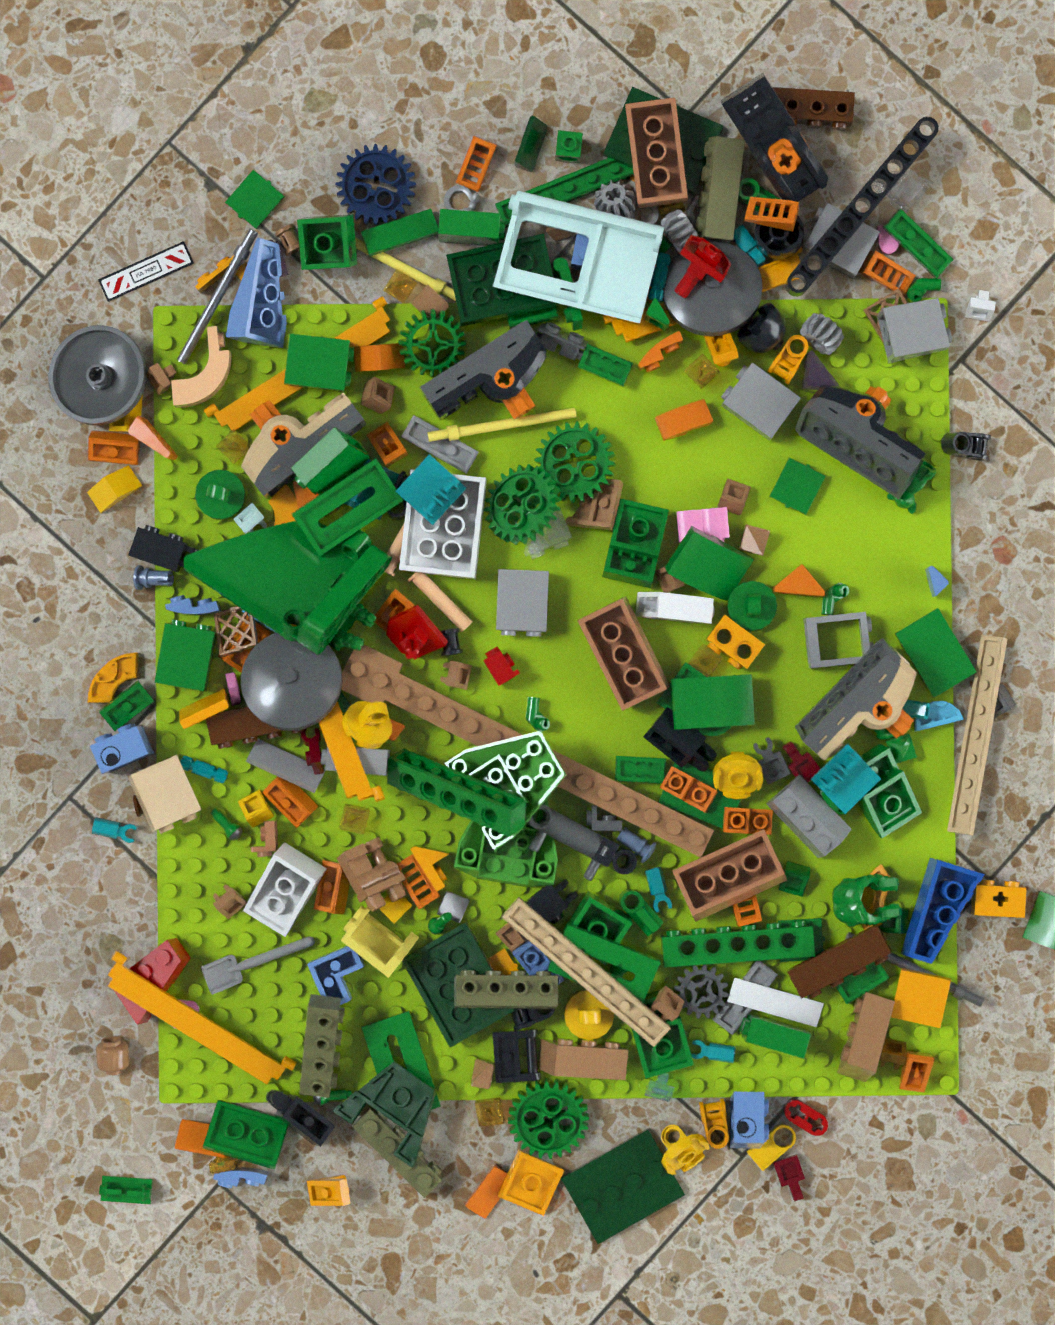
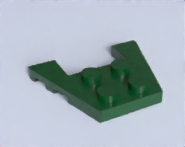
[333,1062,436,1168]

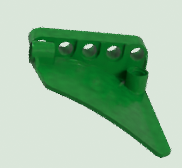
[184,521,392,655]

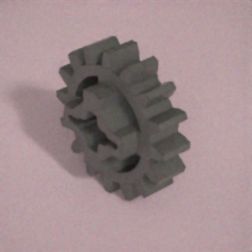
[674,964,729,1019]

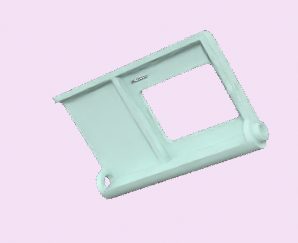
[493,191,665,323]

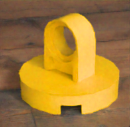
[342,701,392,749]
[713,751,764,799]
[564,990,614,1040]
[661,1125,709,1175]

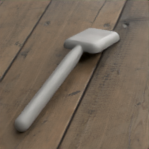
[201,936,315,995]

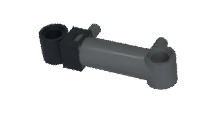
[527,804,637,881]

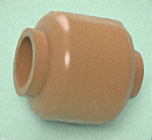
[96,1036,129,1076]

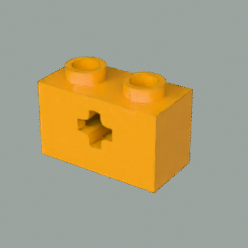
[971,880,1026,918]

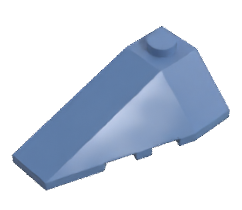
[226,238,287,348]

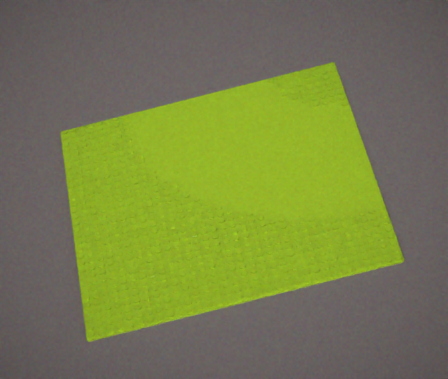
[153,298,959,1104]

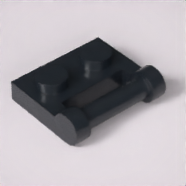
[493,1029,541,1083]

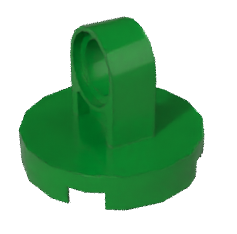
[195,470,246,520]
[727,581,777,631]

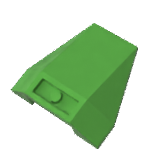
[445,731,566,850]
[454,798,558,887]

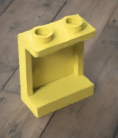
[341,905,419,978]

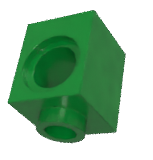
[555,130,583,163]

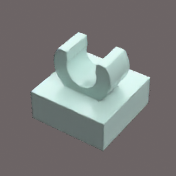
[234,503,267,534]

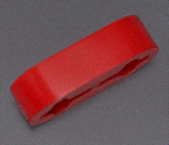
[784,1099,828,1136]

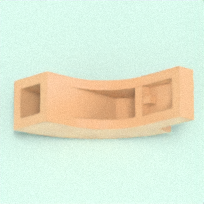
[171,326,232,408]

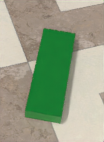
[361,209,439,257]
[882,209,954,278]

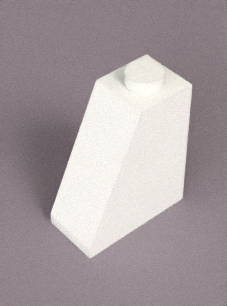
[635,592,715,624]

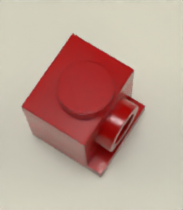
[483,646,520,686]

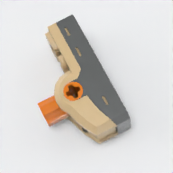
[241,393,367,499]
[795,638,916,760]

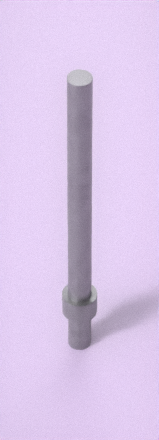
[177,228,258,364]
[845,932,985,1007]

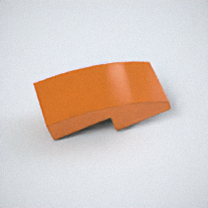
[638,331,683,372]
[654,399,713,441]
[660,766,718,813]
[723,807,773,835]

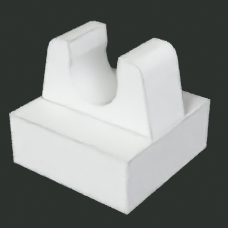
[965,290,996,322]

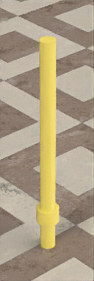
[355,237,456,301]
[427,408,576,442]

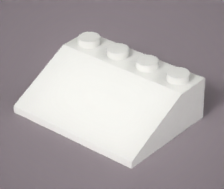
[399,470,487,580]

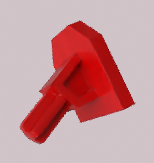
[674,235,731,298]
[386,605,448,660]

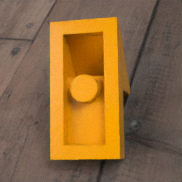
[410,845,450,891]
[307,1175,350,1206]

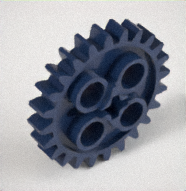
[335,144,416,226]

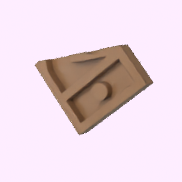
[566,479,623,531]

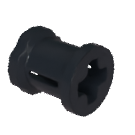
[440,628,463,656]

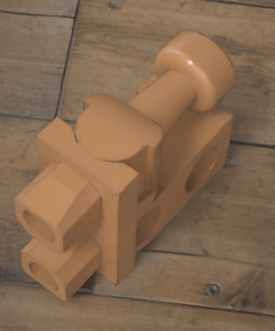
[337,837,406,912]

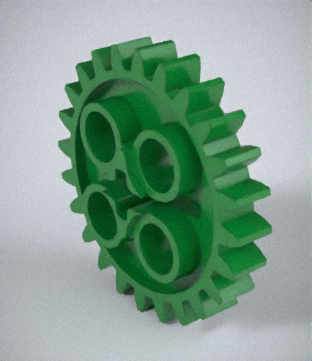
[534,421,616,503]
[484,464,562,545]
[508,1078,589,1159]

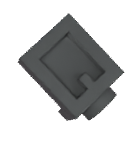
[586,805,622,831]

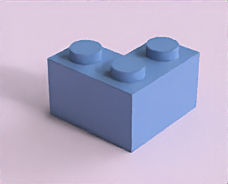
[307,946,365,1005]

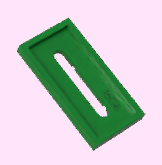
[291,458,403,556]
[548,922,661,1003]
[361,1010,441,1123]

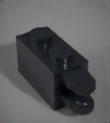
[128,525,199,573]
[643,706,717,772]
[515,879,579,941]
[266,1090,336,1147]

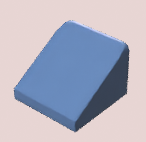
[925,566,949,597]

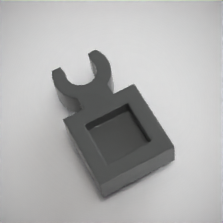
[753,737,791,784]

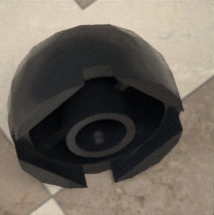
[754,209,804,260]
[737,303,786,353]

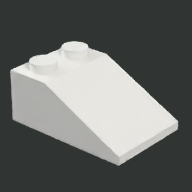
[243,842,327,937]

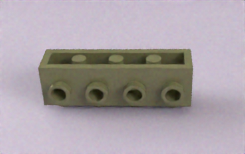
[695,136,745,241]
[454,970,558,1009]
[299,994,345,1098]
[353,1106,443,1198]

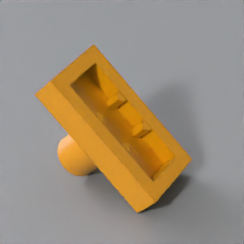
[703,333,739,367]

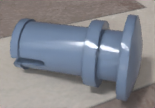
[133,565,174,590]
[616,827,657,864]

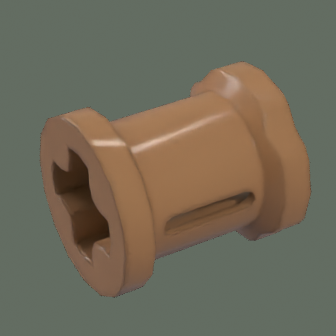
[275,224,300,256]

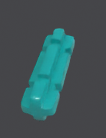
[648,253,671,302]
[180,756,228,783]

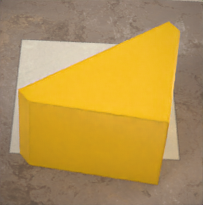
[87,465,143,513]

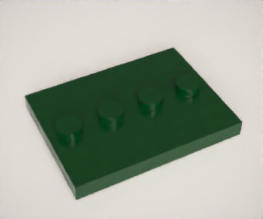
[603,87,724,195]
[446,233,559,327]
[402,922,516,1048]
[561,1128,685,1244]

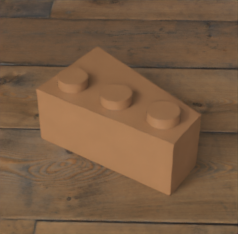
[837,992,895,1082]
[538,1038,628,1080]

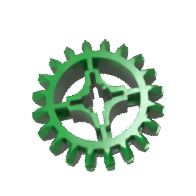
[398,309,466,377]

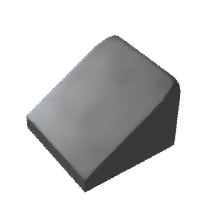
[994,684,1016,719]
[437,890,470,923]

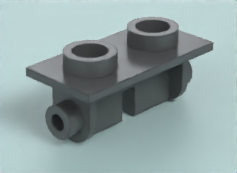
[537,322,588,361]

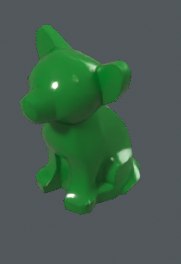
[887,460,937,514]

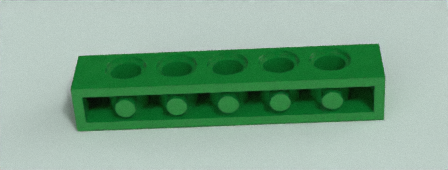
[387,748,526,837]
[661,921,815,968]

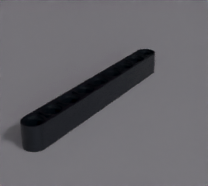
[785,116,939,297]

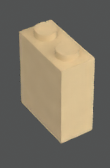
[128,755,201,834]

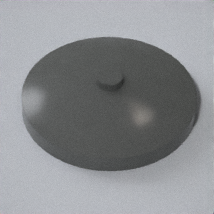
[662,241,762,336]
[48,325,147,425]
[241,633,343,731]

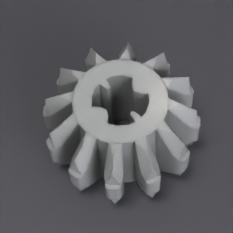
[594,179,637,218]
[661,209,699,253]
[800,313,844,355]

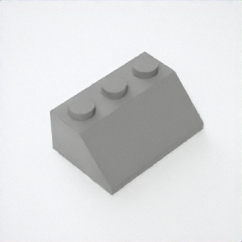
[766,775,852,858]

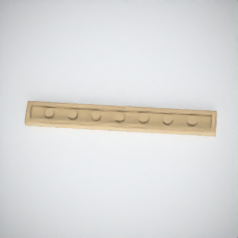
[947,635,1007,836]
[502,897,671,1047]

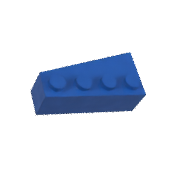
[900,858,985,964]

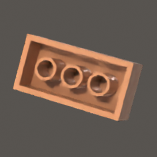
[625,97,688,208]
[577,596,670,711]
[672,829,787,922]

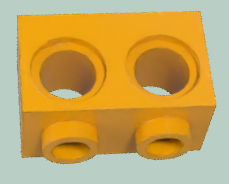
[705,615,765,670]

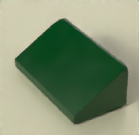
[515,116,548,172]

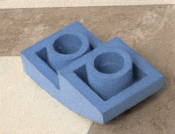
[165,595,221,615]
[512,940,564,985]
[213,1167,269,1188]

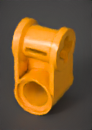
[767,335,808,384]
[699,1098,729,1149]

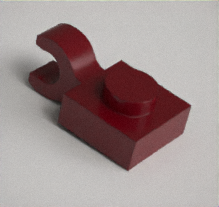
[301,728,325,775]
[782,741,821,783]
[773,1154,805,1202]

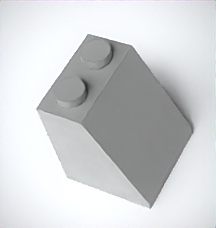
[877,298,952,364]

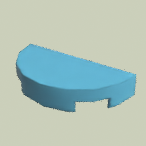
[914,701,964,732]

